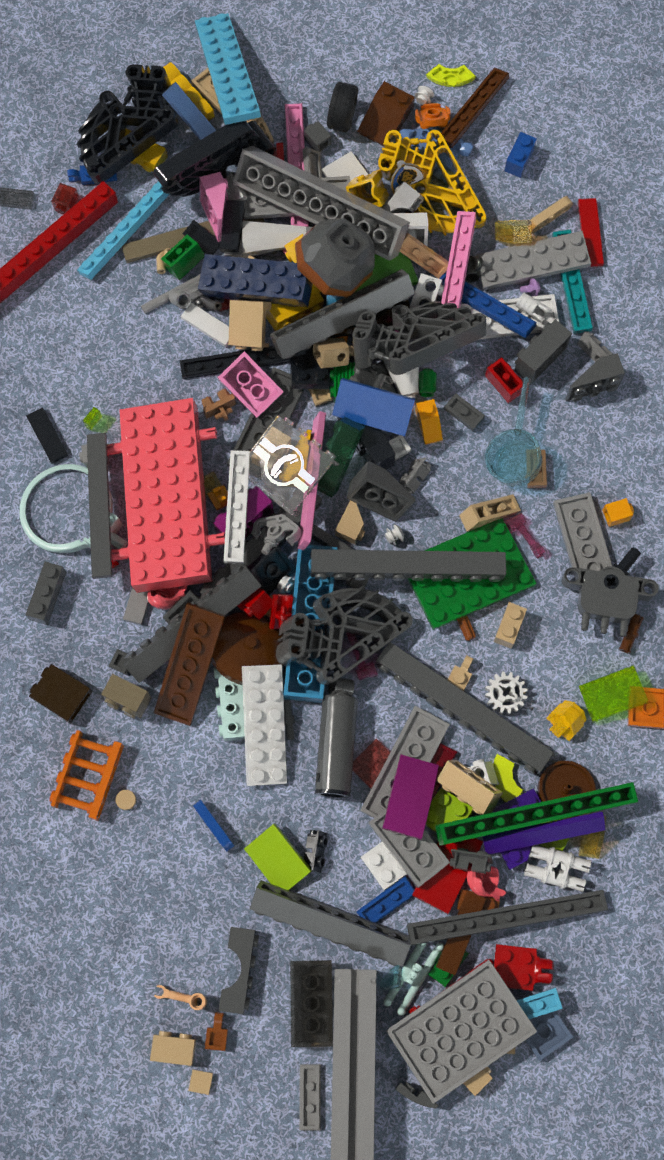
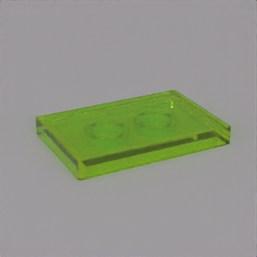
[579,665,649,723]

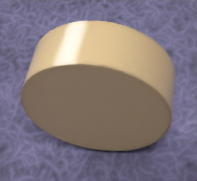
[116,790,136,810]

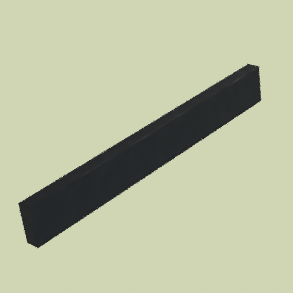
[179,345,314,379]

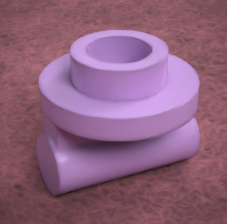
[520,278,540,296]

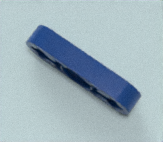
[193,800,234,852]

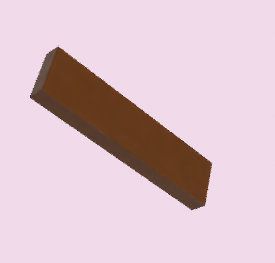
[436,890,486,976]

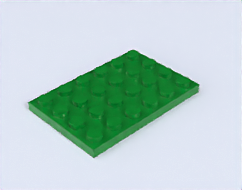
[407,518,536,630]

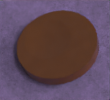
[537,761,596,819]

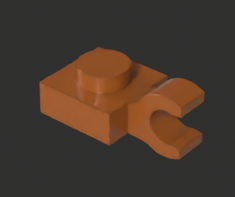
[205,1012,228,1051]

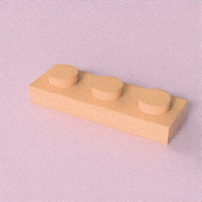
[400,233,449,279]

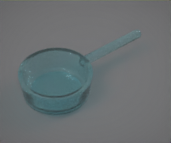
[485,377,543,487]

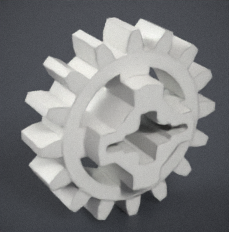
[485,672,528,715]

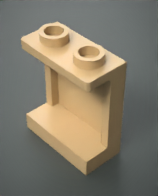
[228,300,271,351]

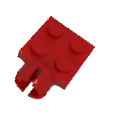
[494,944,554,991]

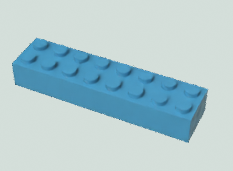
[283,545,337,703]

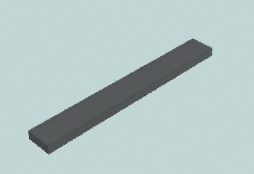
[87,433,112,579]

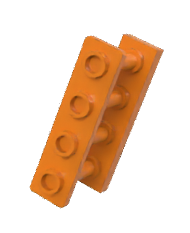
[49,730,124,821]

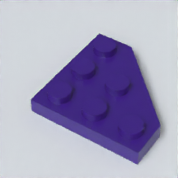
[490,788,541,870]

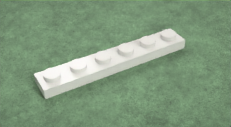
[224,450,250,564]

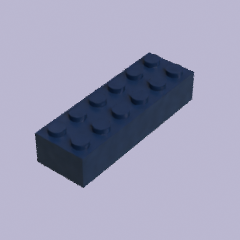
[198,254,313,307]

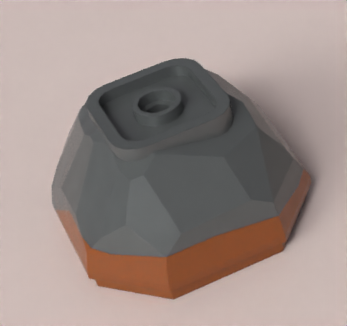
[295,218,375,297]

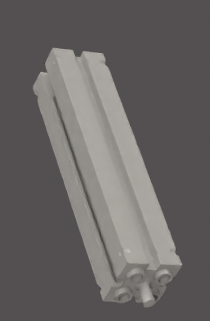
[331,969,376,1160]

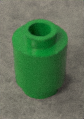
[419,368,437,397]

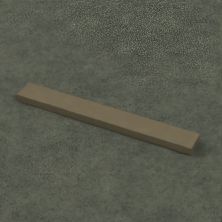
[122,218,265,263]

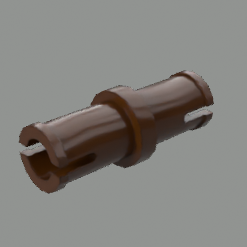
[619,614,644,654]

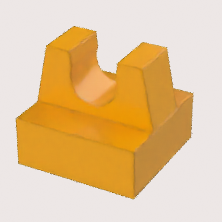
[207,485,228,511]

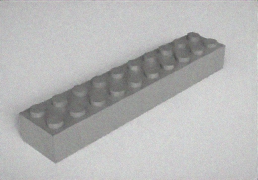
[233,146,410,261]

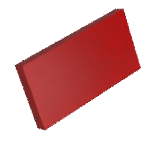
[412,838,483,915]

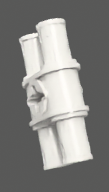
[524,845,592,892]

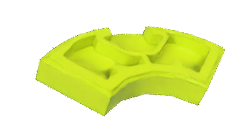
[426,64,476,87]
[493,754,523,803]

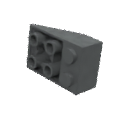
[565,353,625,402]

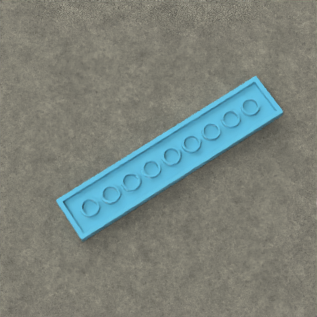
[195,13,261,125]

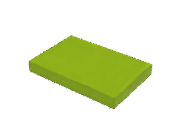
[244,823,312,890]

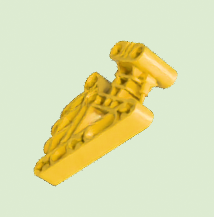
[378,130,486,236]

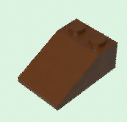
[357,81,415,147]

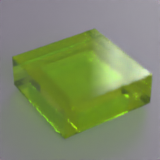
[83,407,102,431]

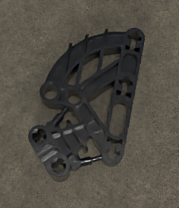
[77,64,178,184]
[153,121,276,197]

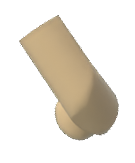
[156,248,171,274]

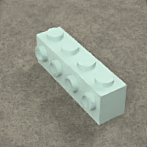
[214,667,245,741]

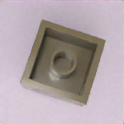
[101,674,152,719]

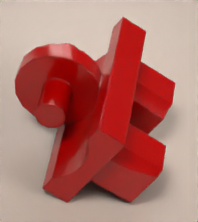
[269,594,293,629]

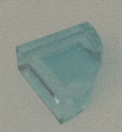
[379,965,402,990]

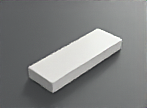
[181,303,229,348]

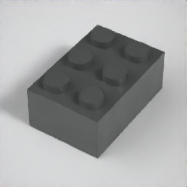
[514,319,572,385]

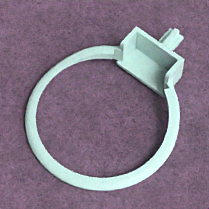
[19,464,128,553]

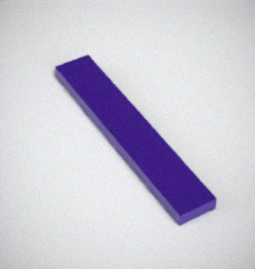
[482,812,606,854]

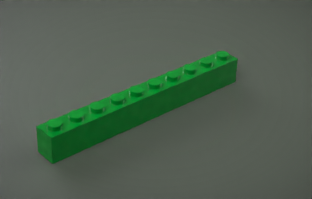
[435,782,638,846]

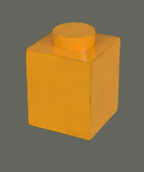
[602,498,634,527]

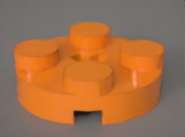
[415,103,451,129]

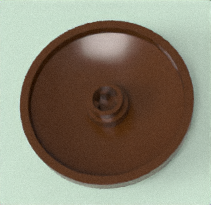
[212,612,283,685]

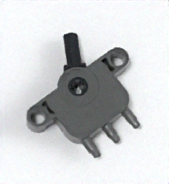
[561,547,659,637]

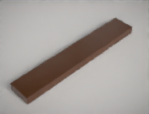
[437,67,509,148]

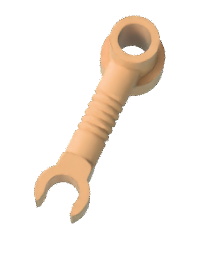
[154,985,207,1010]

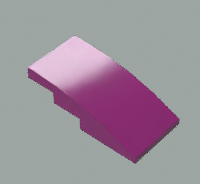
[382,754,439,840]

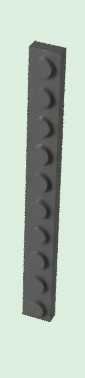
[407,890,608,945]

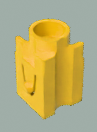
[345,170,389,207]

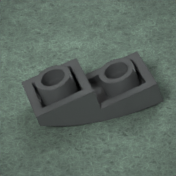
[395,1082,438,1109]

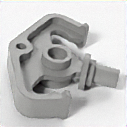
[251,514,302,555]

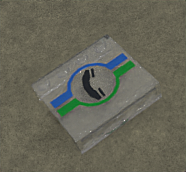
[249,416,339,518]

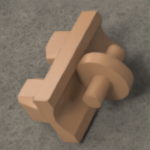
[201,388,236,422]

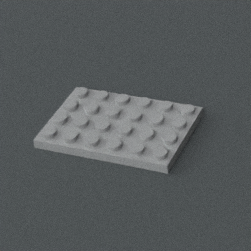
[386,960,537,1104]

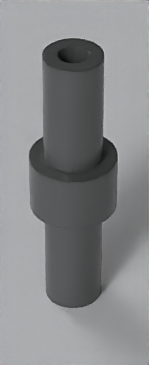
[284,700,295,740]

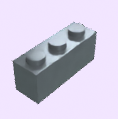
[25,561,67,626]

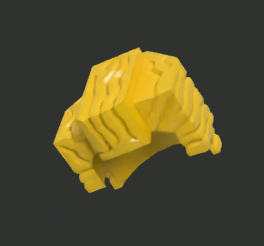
[546,700,587,741]

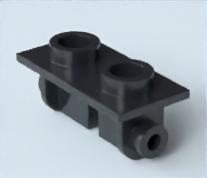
[304,830,328,873]

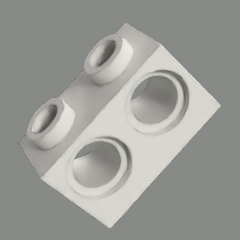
[410,273,444,308]

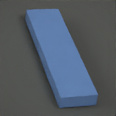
[162,82,216,140]

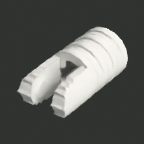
[515,292,552,324]

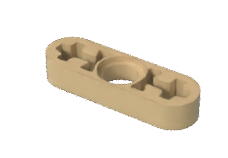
[526,196,573,233]

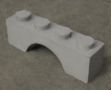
[383,182,424,213]

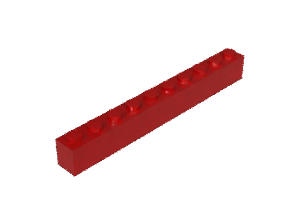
[0,181,118,303]

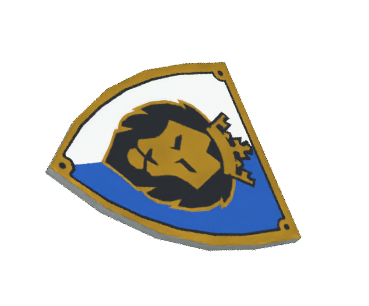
[390,160,426,194]

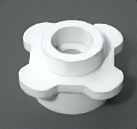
[277,576,295,595]

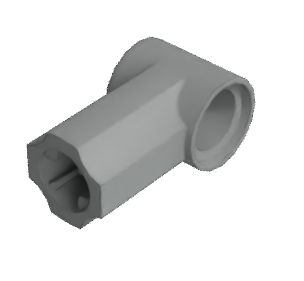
[169,281,204,309]

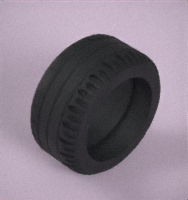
[327,82,358,132]

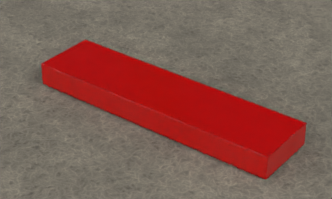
[578,198,604,267]

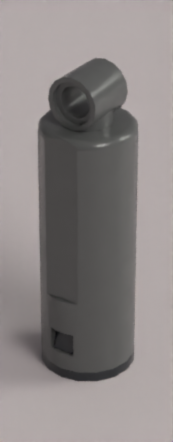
[314,678,358,798]

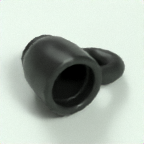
[465,256,483,283]

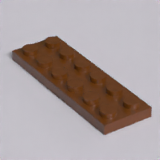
[154,603,226,726]

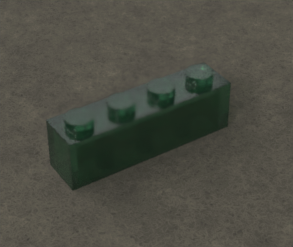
[317,417,365,498]

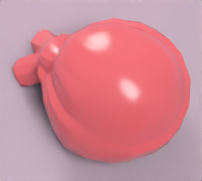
[147,586,187,610]
[467,866,506,901]

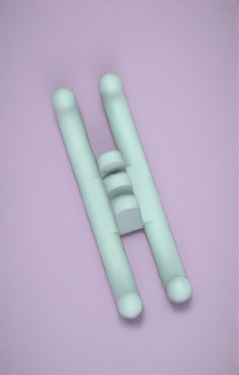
[384,942,444,1016]

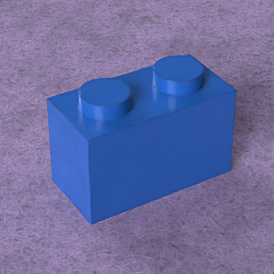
[504,132,537,178]

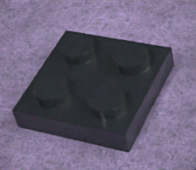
[289,356,330,389]
[248,545,296,595]

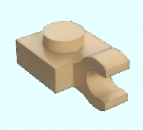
[447,655,473,691]

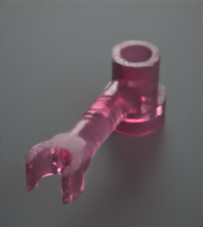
[504,513,545,559]
[346,633,378,681]

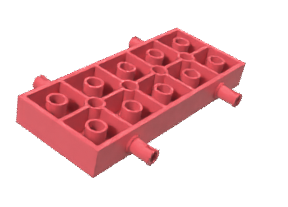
[107,398,225,593]

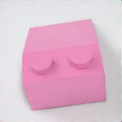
[200,172,229,242]
[218,351,283,418]

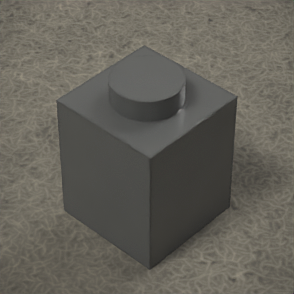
[304,121,331,152]

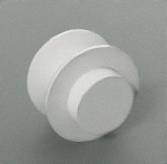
[415,86,434,105]
[385,524,404,545]

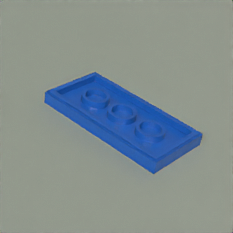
[332,378,416,436]

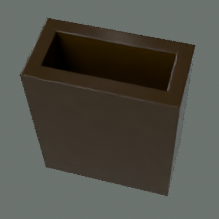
[29,664,92,724]

